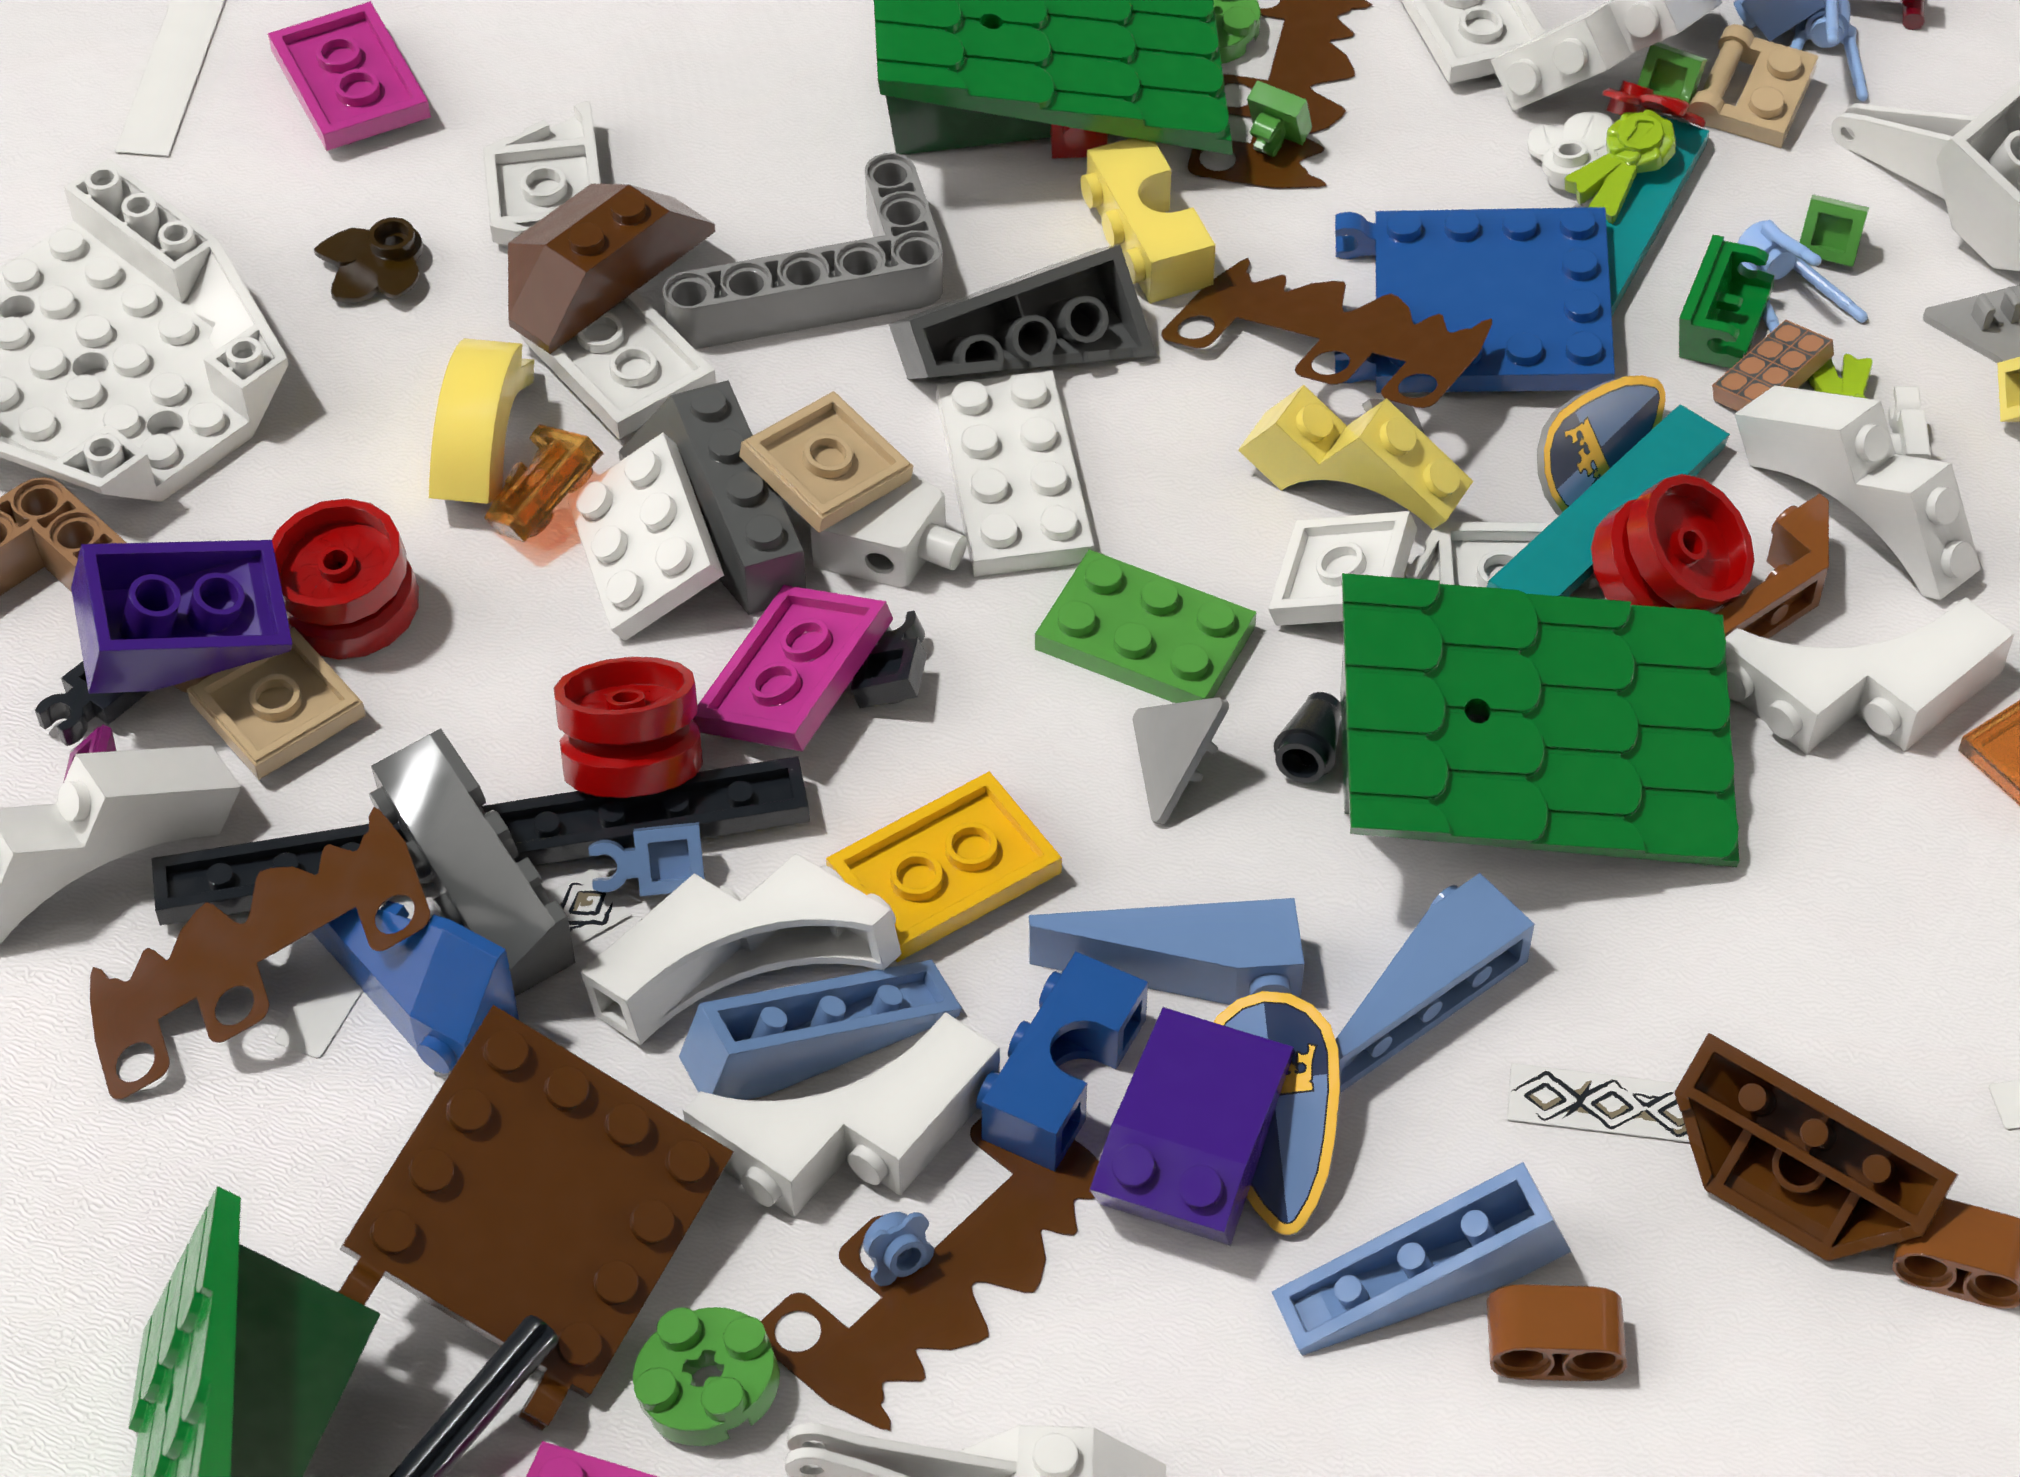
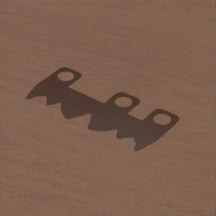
[1187,0,1373,188]
[1161,258,1492,408]
[90,807,430,1100]
[760,1117,1099,1431]

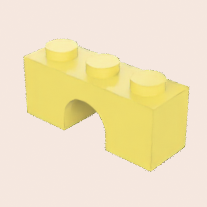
[1080,138,1216,303]

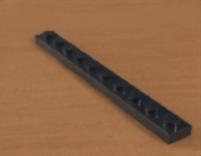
[151,756,810,926]

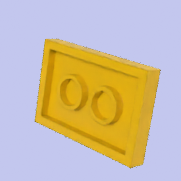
[826,771,1062,963]

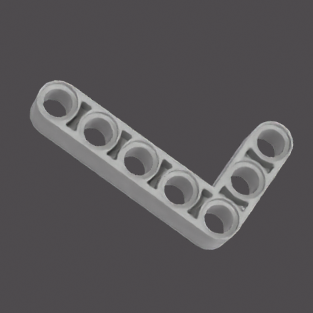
[663,153,943,349]

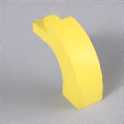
[429,338,535,504]

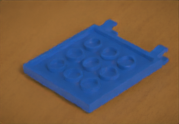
[1334,207,1615,393]

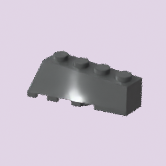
[889,245,1157,379]
[618,380,806,615]
[369,728,576,996]

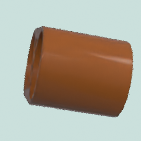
[1893,1198,2020,1309]
[1487,1284,1627,1381]

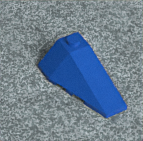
[312,900,519,1074]

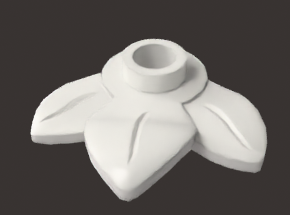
[1528,111,1613,190]

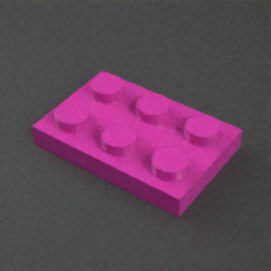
[268,1,431,151]
[693,585,893,752]

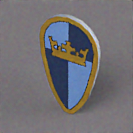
[1537,375,1666,516]
[1214,991,1340,1237]

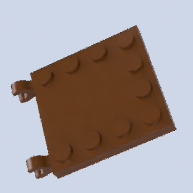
[338,1005,734,1431]

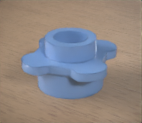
[863,1212,934,1286]

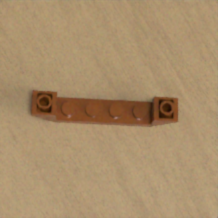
[1715,493,1829,639]

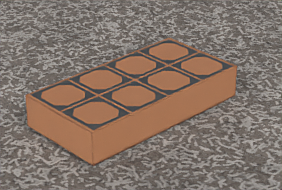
[1712,319,1834,411]

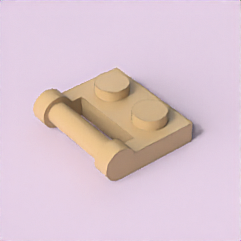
[1688,24,1819,148]

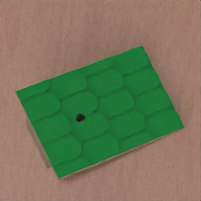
[874,0,1233,155]
[1340,573,1740,867]
[128,1186,381,1477]

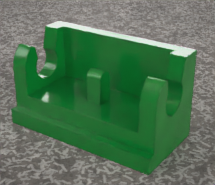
[1679,235,1774,368]

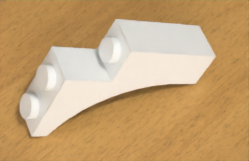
[1490,0,1722,111]
[1734,385,1981,600]
[1726,597,2015,754]
[0,745,241,945]
[580,853,902,1045]
[683,1012,1000,1218]

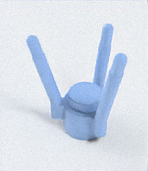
[1790,0,1868,101]
[1738,220,1868,333]

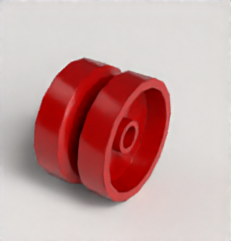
[1591,474,1755,611]
[272,498,419,660]
[553,656,703,798]

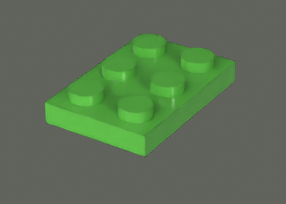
[1035,549,1257,703]

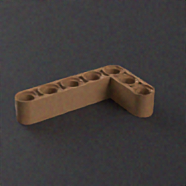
[0,477,212,693]

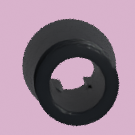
[1274,692,1341,783]

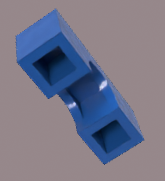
[976,951,1148,1172]

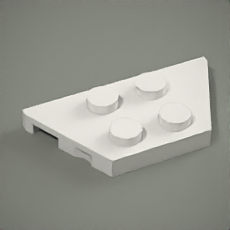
[483,101,601,246]
[1406,521,1607,600]

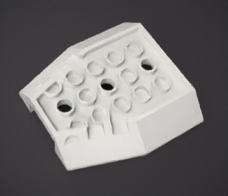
[0,158,289,502]

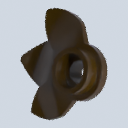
[314,217,423,303]

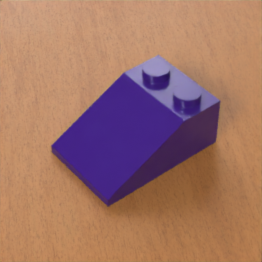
[71,540,293,694]
[1090,1007,1294,1246]

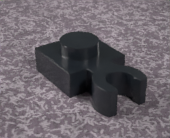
[850,610,927,708]
[35,661,150,746]

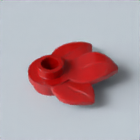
[1602,80,1706,128]

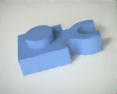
[588,822,705,897]

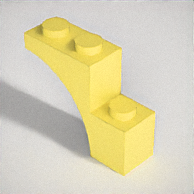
[1238,385,1473,529]

